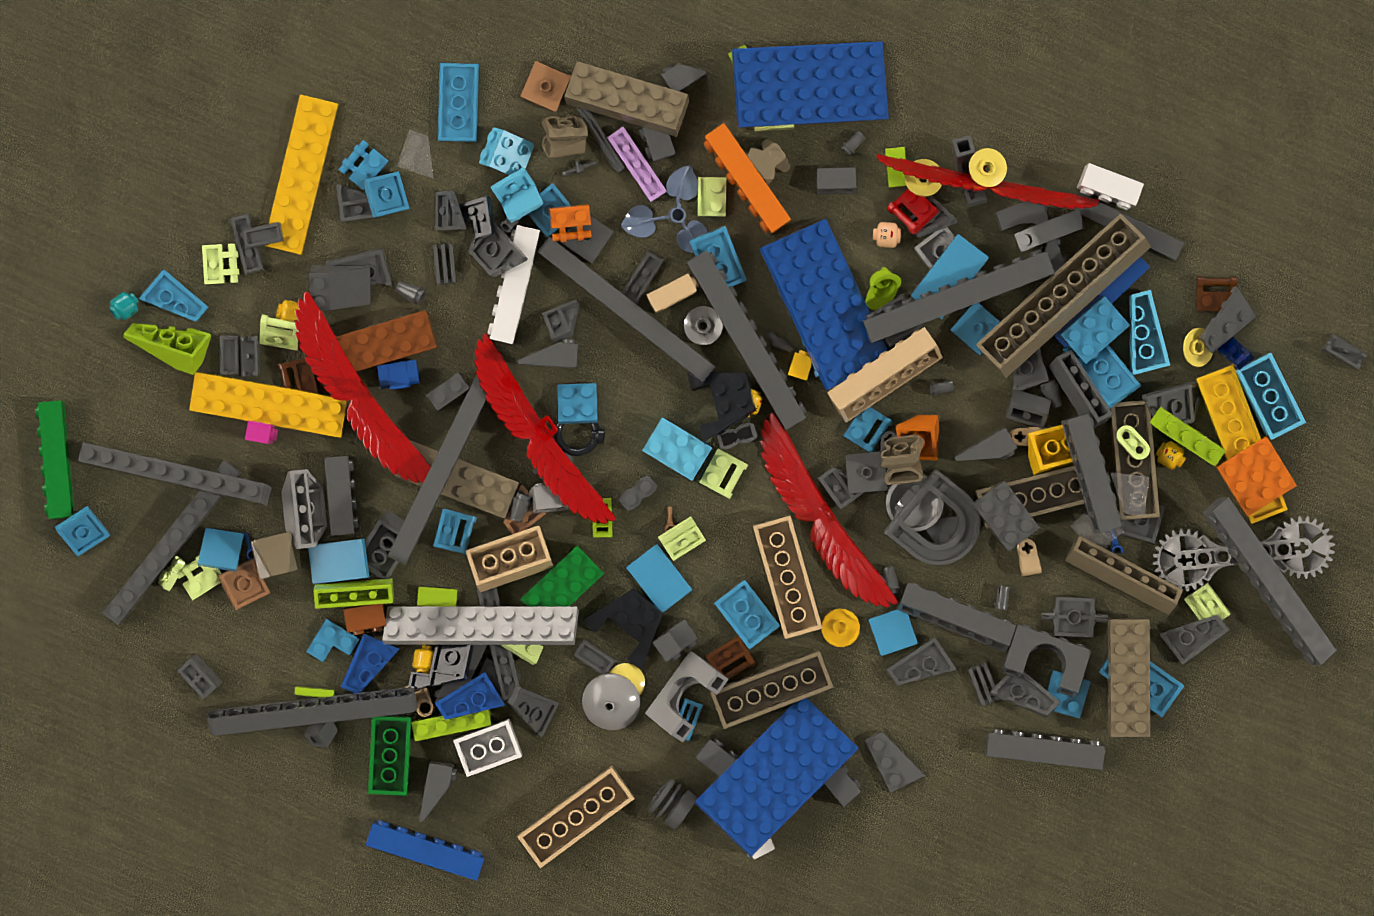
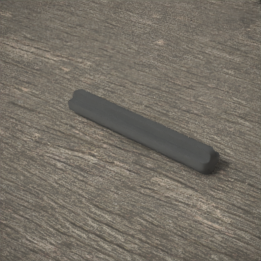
[577,108,625,173]

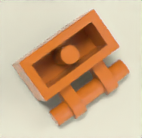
[548,204,592,243]

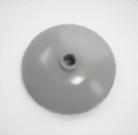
[886,475,944,531]
[582,673,640,730]

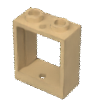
[647,274,699,313]

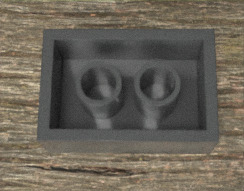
[972,480,1040,551]

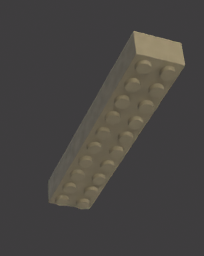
[976,213,1151,378]

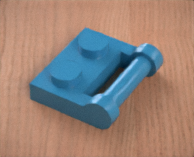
[843,407,893,453]
[433,508,477,555]

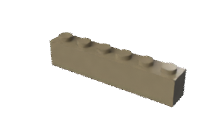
[1065,536,1183,615]

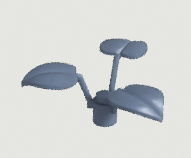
[621,166,708,253]

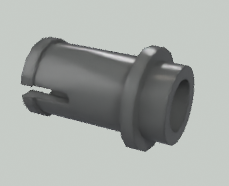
[841,131,866,156]
[500,218,522,233]
[929,380,954,396]
[994,586,1010,610]

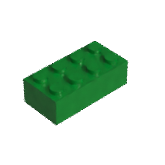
[521,545,604,607]
[368,715,413,796]

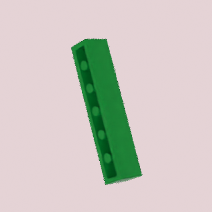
[35,400,75,519]

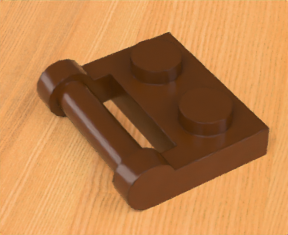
[1196,276,1237,311]
[277,359,319,393]
[706,635,757,684]

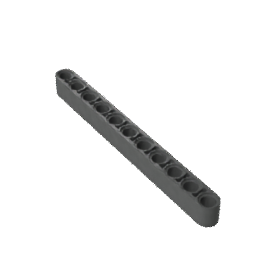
[537,237,715,382]
[388,375,488,565]
[206,687,418,735]

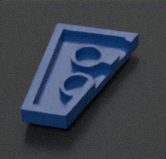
[341,633,400,693]
[435,672,506,720]

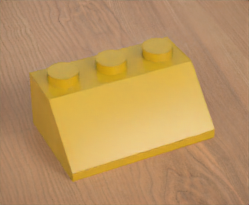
[1028,425,1074,476]

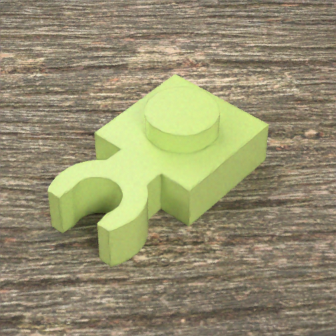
[158,555,185,591]

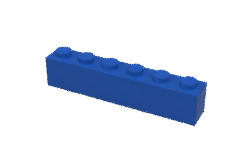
[1052,257,1150,348]
[366,820,485,881]

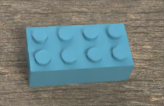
[1235,353,1306,440]

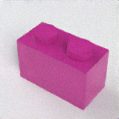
[245,420,278,444]

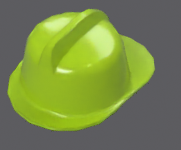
[866,267,901,310]

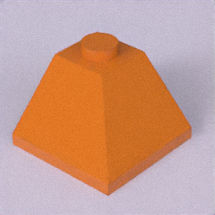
[896,415,940,460]

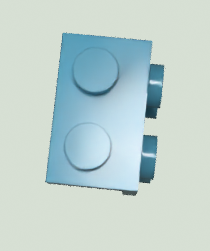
[479,127,534,175]
[491,167,543,222]

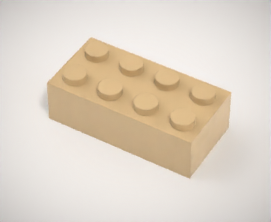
[466,525,554,592]

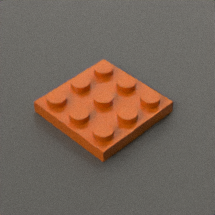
[1216,436,1297,517]

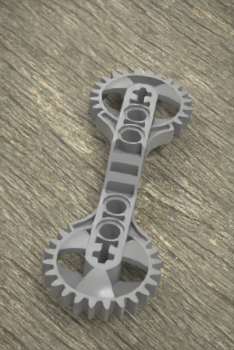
[1153,516,1336,592]

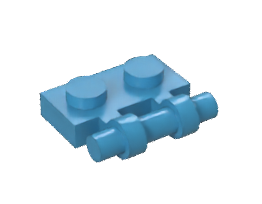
[338,140,389,191]

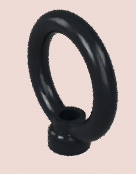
[554,421,605,456]

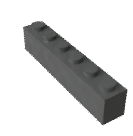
[1061,414,1122,533]
[897,583,1016,652]
[985,729,1105,770]

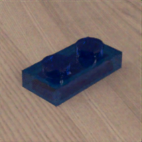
[1217,337,1254,370]

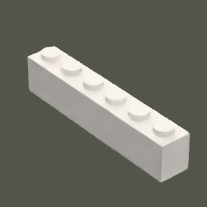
[488,225,541,345]

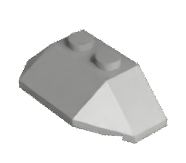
[281,469,327,549]

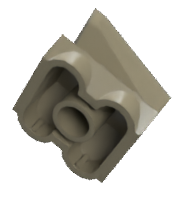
[542,115,588,158]
[745,138,791,185]
[880,434,924,485]
[251,532,298,579]

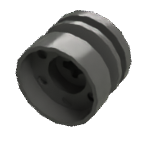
[648,778,698,830]

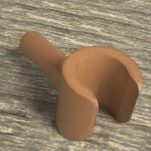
[665,507,676,532]

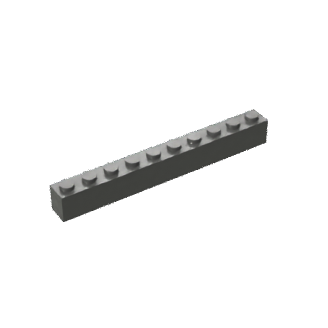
[862,249,1055,343]
[686,250,807,430]
[78,442,272,506]
[103,460,242,625]
[1203,497,1337,665]

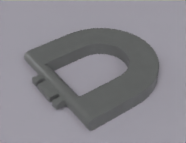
[883,468,980,565]

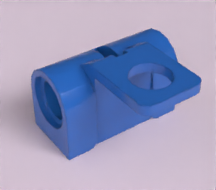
[377,360,420,390]

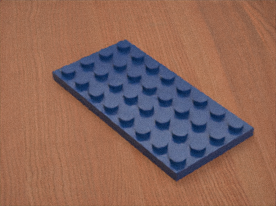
[732,41,889,128]
[759,219,888,390]
[695,698,859,857]

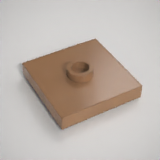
[520,61,571,112]
[218,559,270,611]

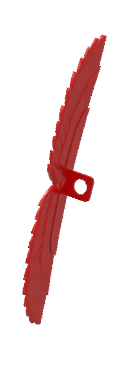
[876,154,1099,209]
[294,292,431,483]
[474,333,616,524]
[760,413,898,607]

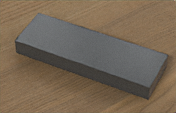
[230,213,264,275]
[621,251,665,305]

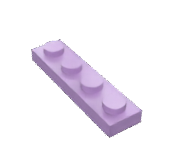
[607,127,667,202]

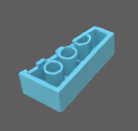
[1129,290,1170,375]

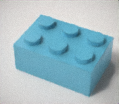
[642,417,712,481]

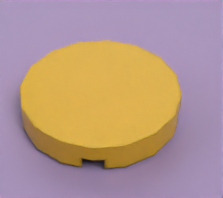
[821,608,860,647]

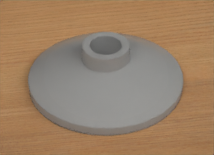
[684,306,723,345]

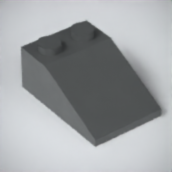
[309,265,371,310]
[518,339,579,368]
[952,428,1017,461]
[365,510,404,579]
[419,760,458,822]

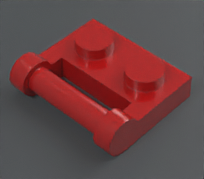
[887,189,939,234]

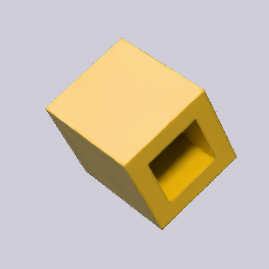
[788,350,812,381]

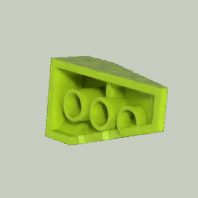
[123,323,211,375]

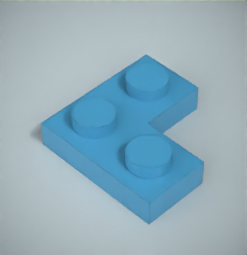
[306,619,360,662]

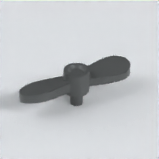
[562,160,597,177]

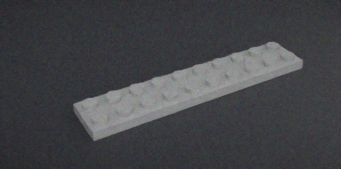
[382,607,579,645]

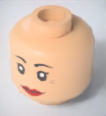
[873,222,901,248]

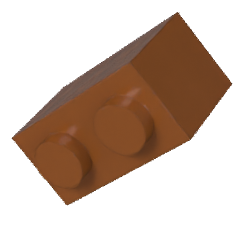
[344,604,386,635]

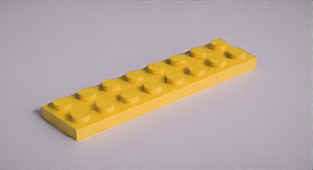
[265,95,339,255]
[1196,365,1288,524]
[189,372,348,438]

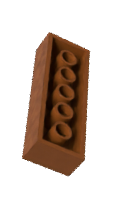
[336,310,438,372]

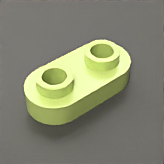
[1116,425,1150,460]

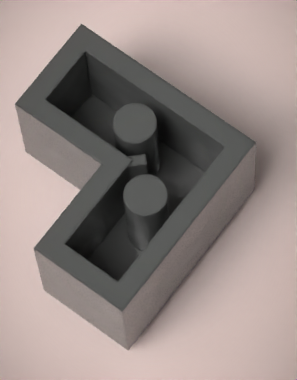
[653,618,698,662]

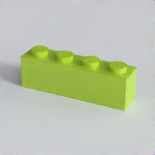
[1149,406,1226,466]
[313,578,394,609]
[411,709,493,741]

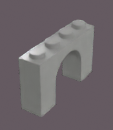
[645,651,728,742]

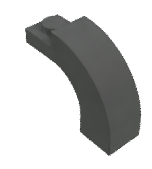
[952,135,987,207]
[1014,209,1086,252]

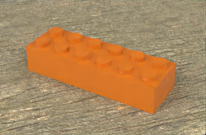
[704,123,791,235]

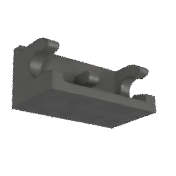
[816,167,856,194]
[1322,333,1367,370]
[240,336,261,376]
[177,654,223,700]

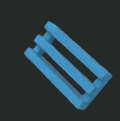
[680,698,703,741]

